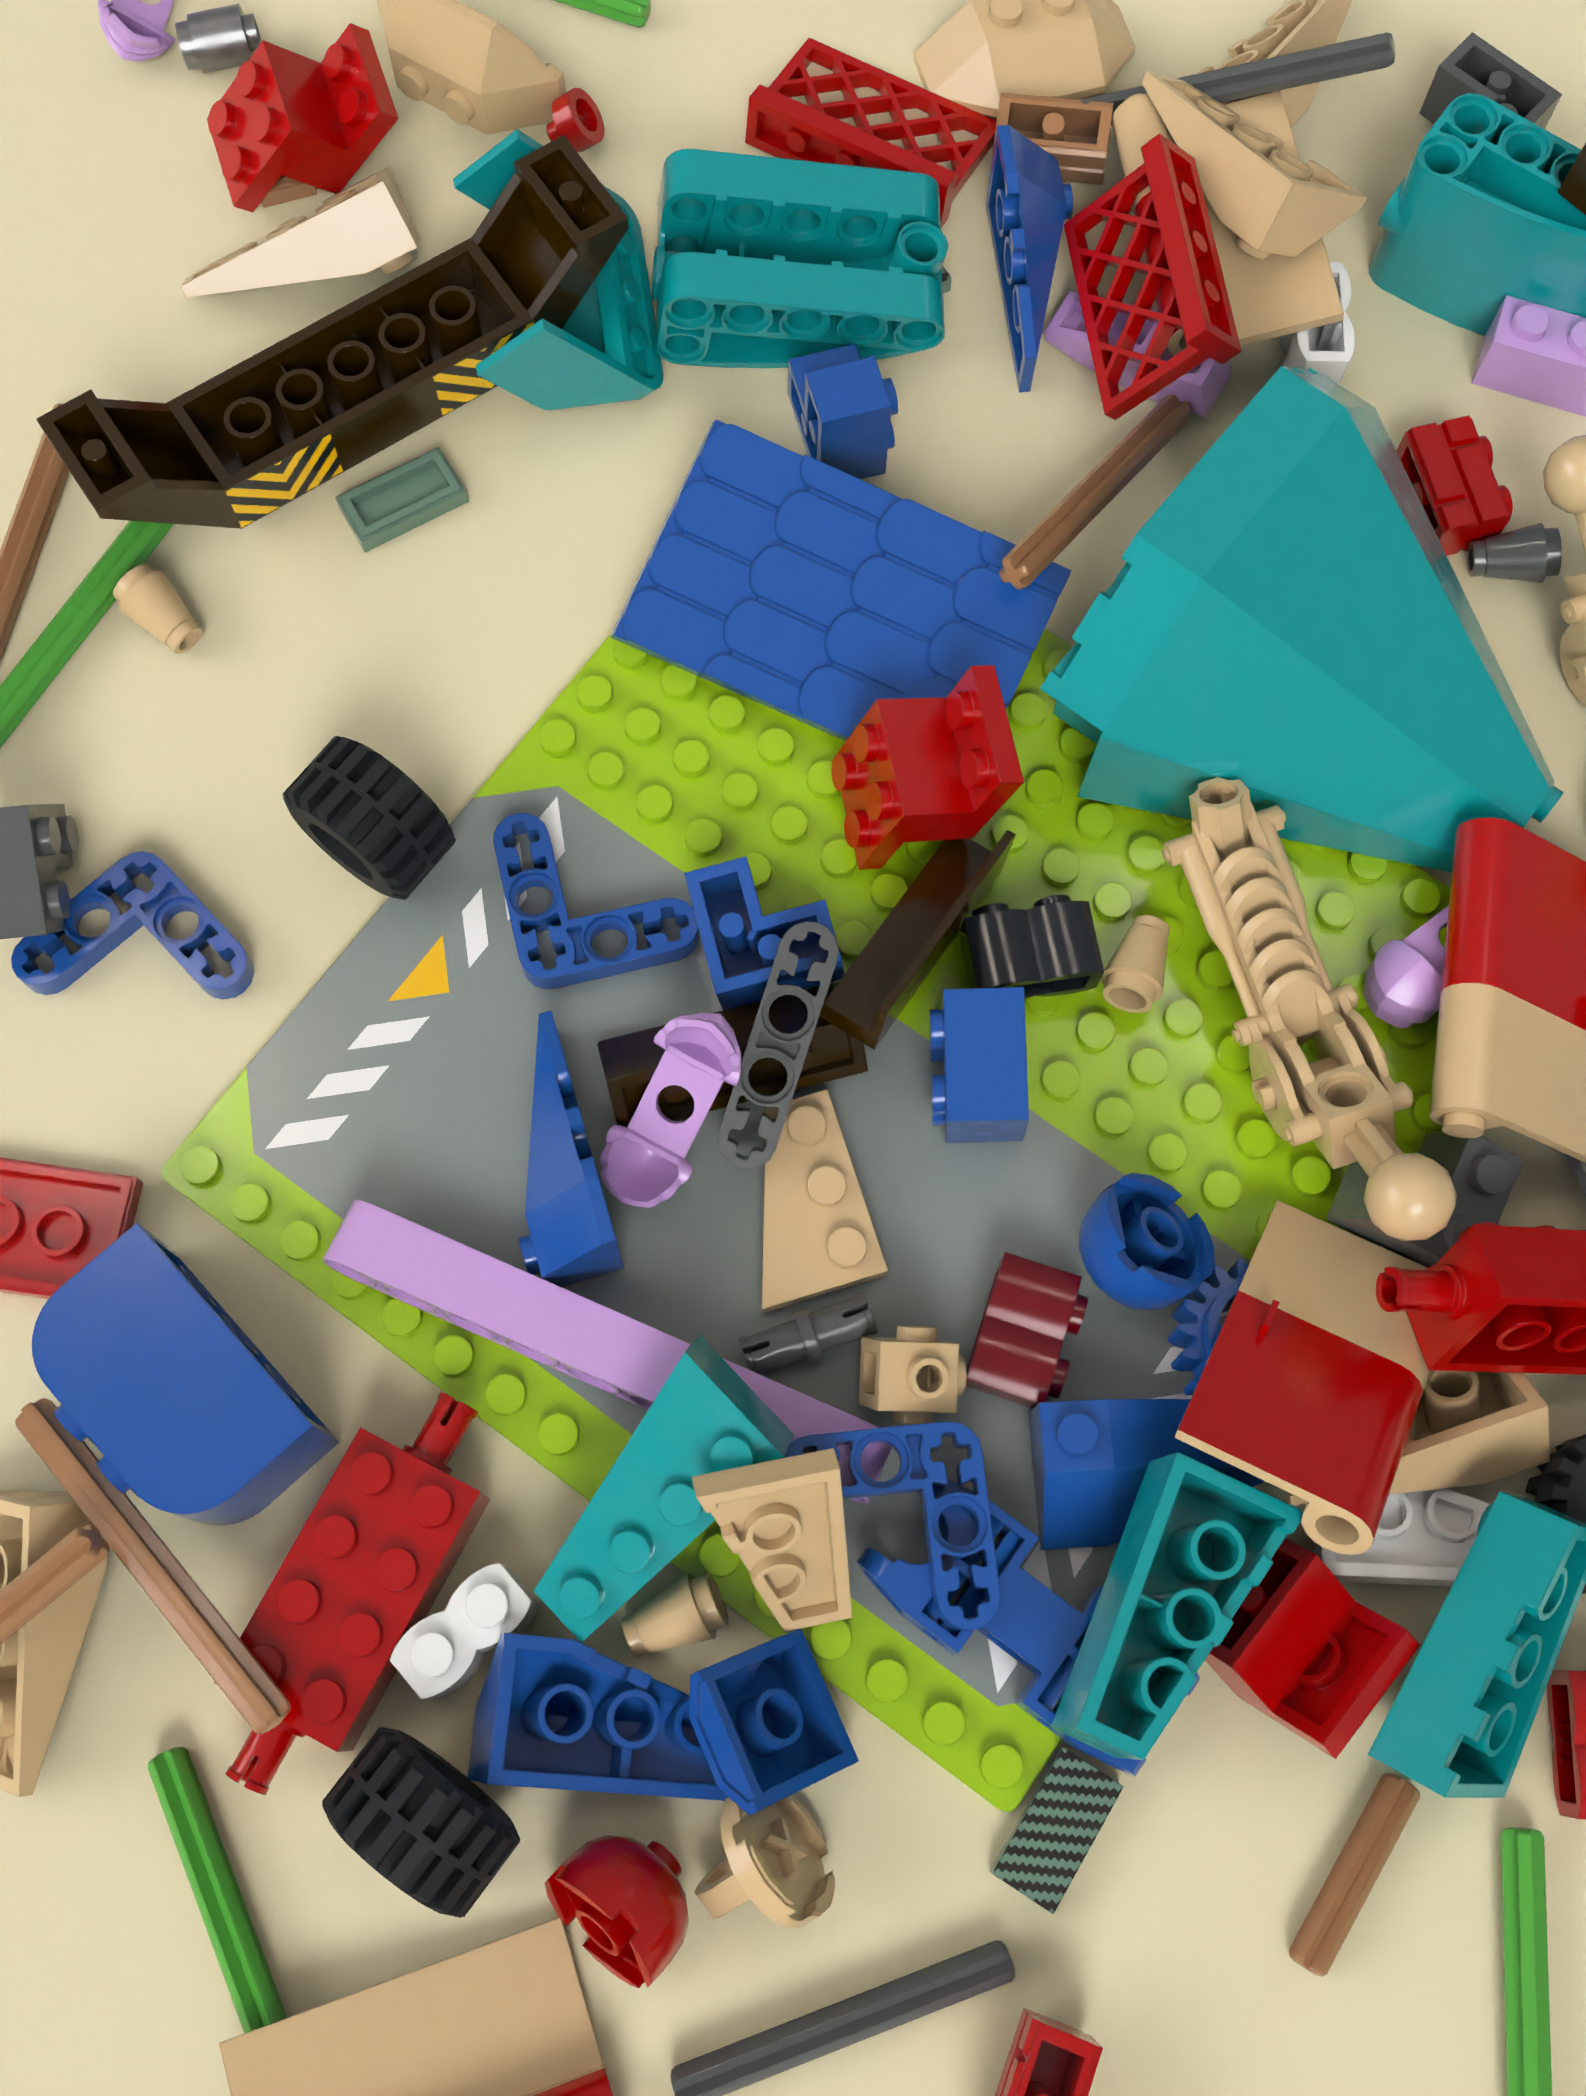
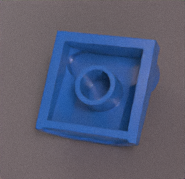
[689,1629,859,1815]

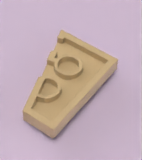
[762,1089,888,1314]
[691,1448,852,1632]

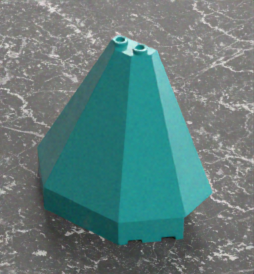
[1040,366,1564,873]

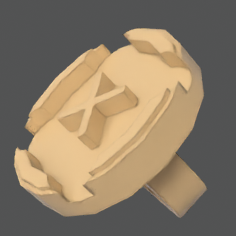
[694,1794,835,1928]

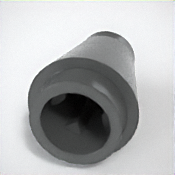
[1468,523,1562,583]

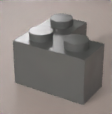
[1419,32,1562,129]
[0,804,79,939]
[1326,1132,1524,1268]

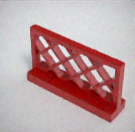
[745,38,997,228]
[1063,133,1242,420]

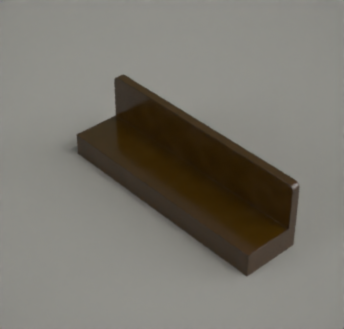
[820,830,1016,1050]
[597,982,868,1127]

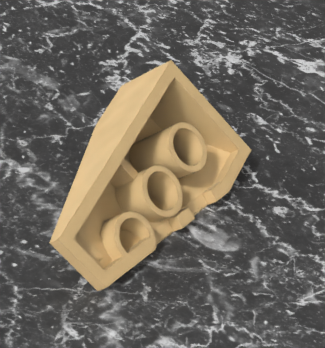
[1197,0,1352,128]

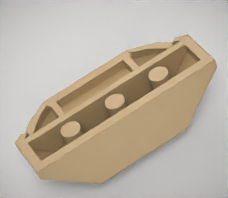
[377,0,566,135]
[914,0,1135,117]

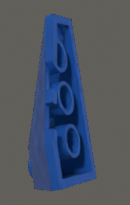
[986,125,1073,393]
[518,1010,624,1287]
[1028,1399,1266,1550]
[468,1633,728,1801]

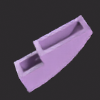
[1044,291,1231,418]

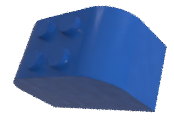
[32,1223,339,1526]

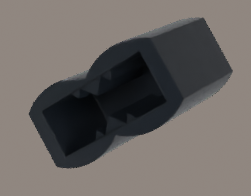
[959,895,1104,999]

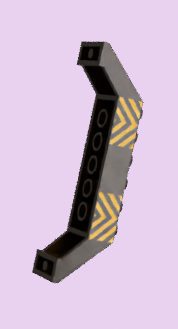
[36,135,629,529]

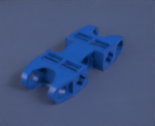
[856,1479,1200,1777]

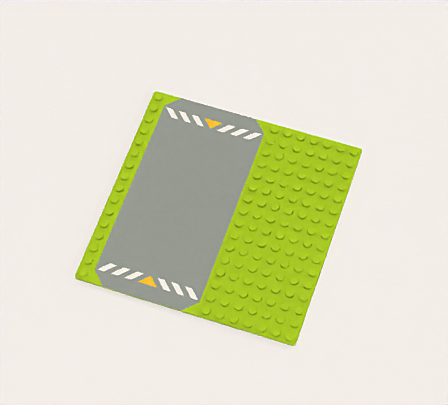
[161,629,1451,1812]

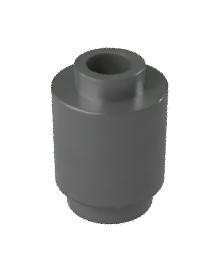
[175,3,262,73]

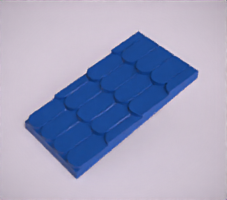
[610,419,1072,741]

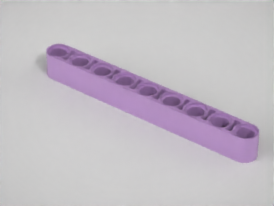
[322,1200,892,1504]

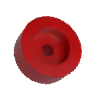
[546,87,605,152]

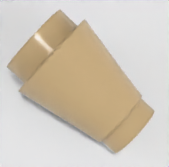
[113,564,203,654]
[1101,915,1170,1013]
[621,1573,729,1657]

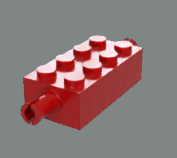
[1376,1222,1586,1375]
[214,1392,491,1795]

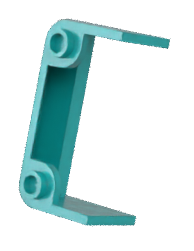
[453,129,663,411]

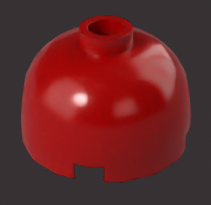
[544,1835,689,1988]

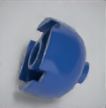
[1079,1173,1215,1310]

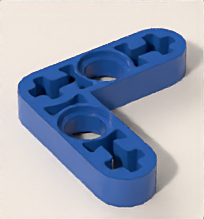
[493,813,699,989]
[11,851,254,1000]
[783,1421,1001,1631]

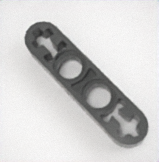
[718,921,839,1170]

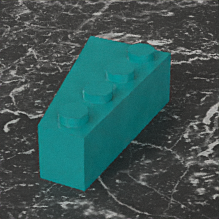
[534,1334,795,1643]
[1051,1452,1303,1760]
[1368,1491,1586,1798]

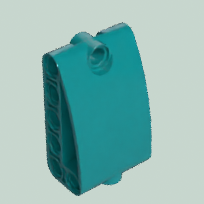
[1369,93,1586,336]
[652,149,948,368]

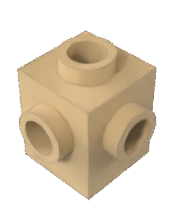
[859,1325,967,1424]

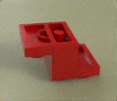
[207,23,399,213]
[831,665,1024,870]
[1205,1538,1420,1759]

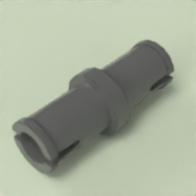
[738,1292,878,1375]

